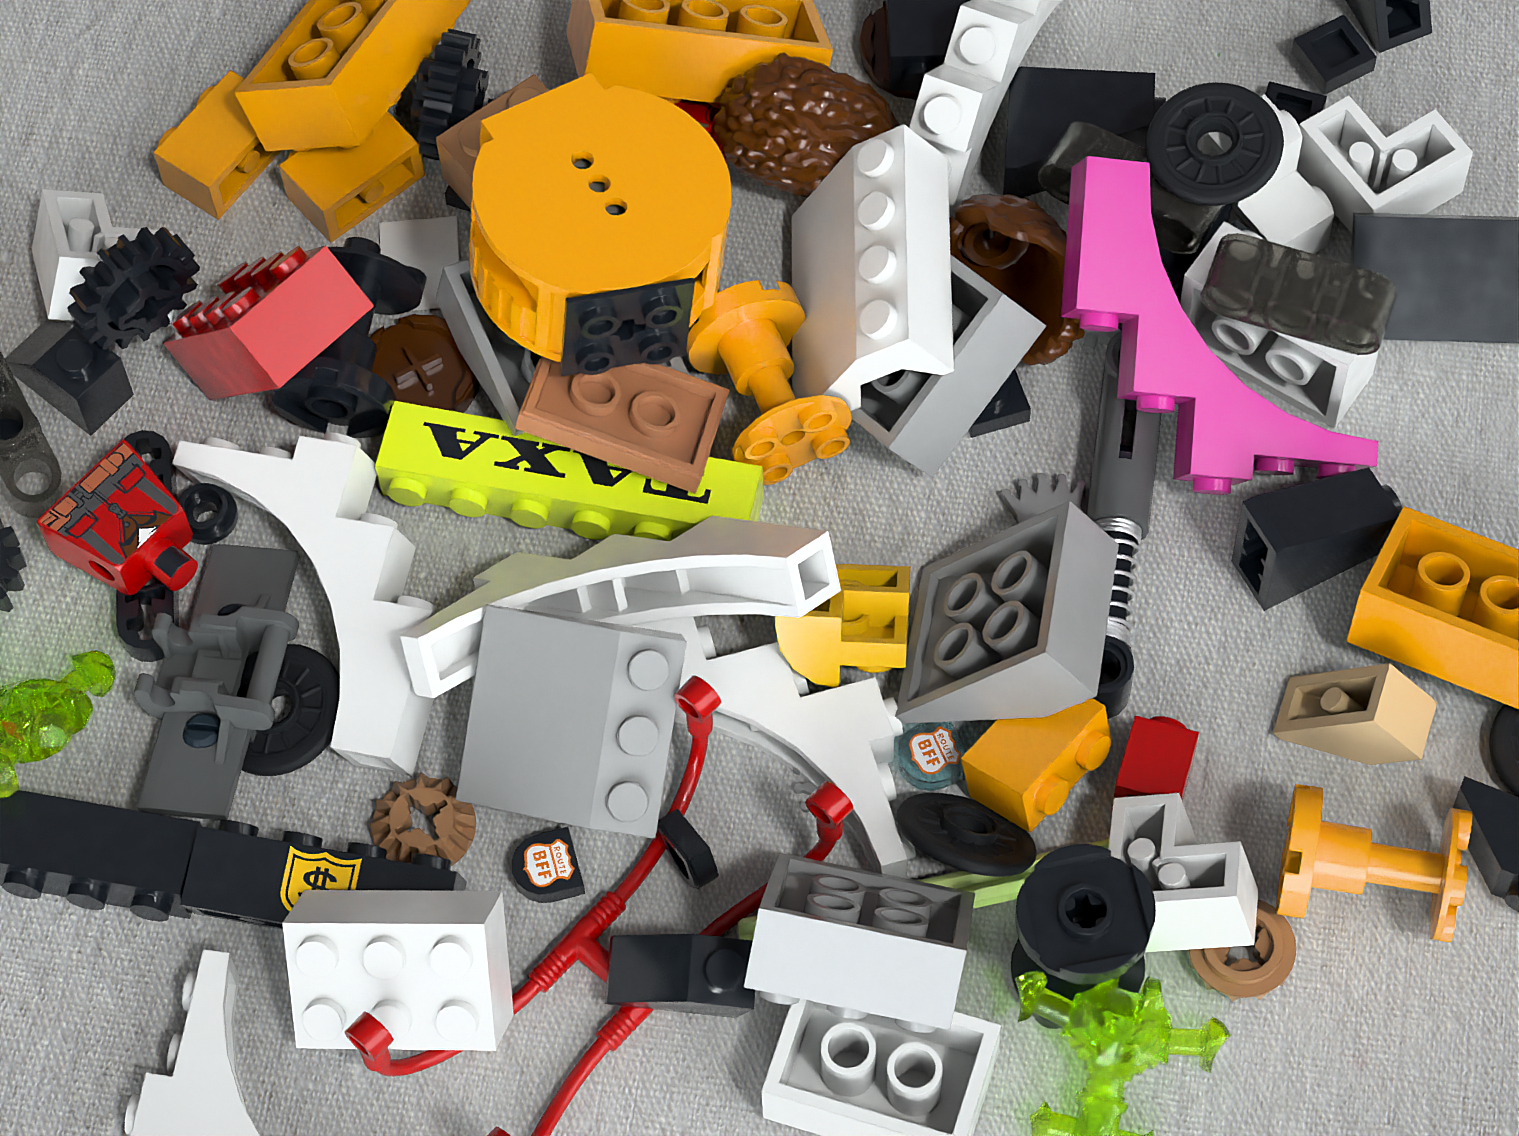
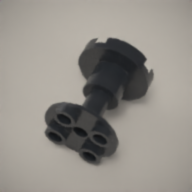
[269,237,427,438]
[1011,844,1156,1032]

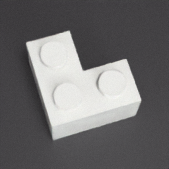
[1202,94,1334,261]
[1297,95,1473,234]
[32,189,174,326]
[1108,793,1258,952]

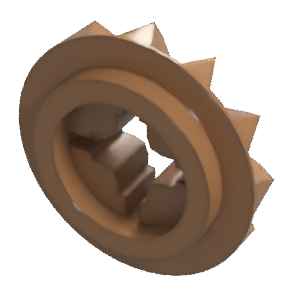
[370,772,476,866]
[1189,899,1296,1002]

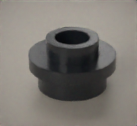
[178,483,238,545]

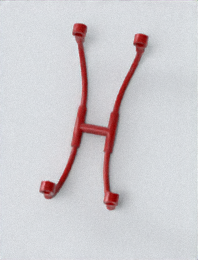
[344,675,854,1136]

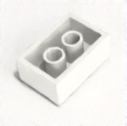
[1180,221,1388,429]
[282,890,514,1051]
[761,999,1001,1136]

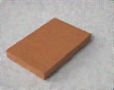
[514,356,730,493]

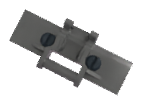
[134,544,300,820]

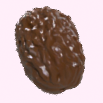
[714,52,900,198]
[949,193,1085,366]

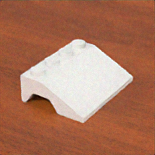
[792,124,954,411]

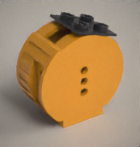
[469,72,732,376]

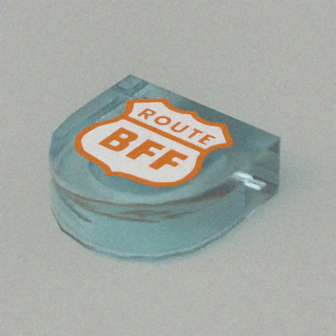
[897,722,966,791]

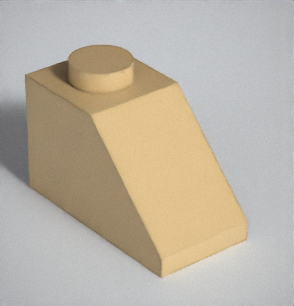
[1273,663,1437,765]

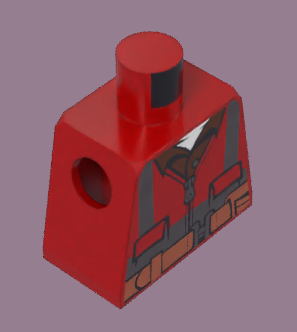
[36,439,198,595]

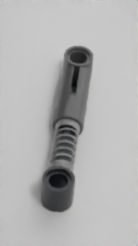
[1086,331,1162,719]

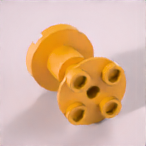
[686,280,852,485]
[1276,784,1472,942]

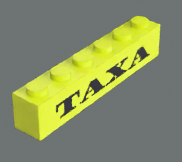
[375,401,764,541]

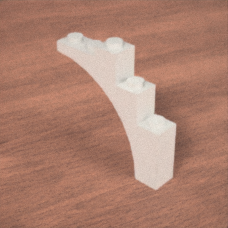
[909,0,1063,218]
[172,432,436,776]
[400,516,841,698]
[631,617,916,879]
[125,949,260,1136]

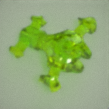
[0,650,116,799]
[1015,970,1232,1136]

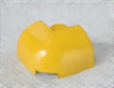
[775,564,911,688]

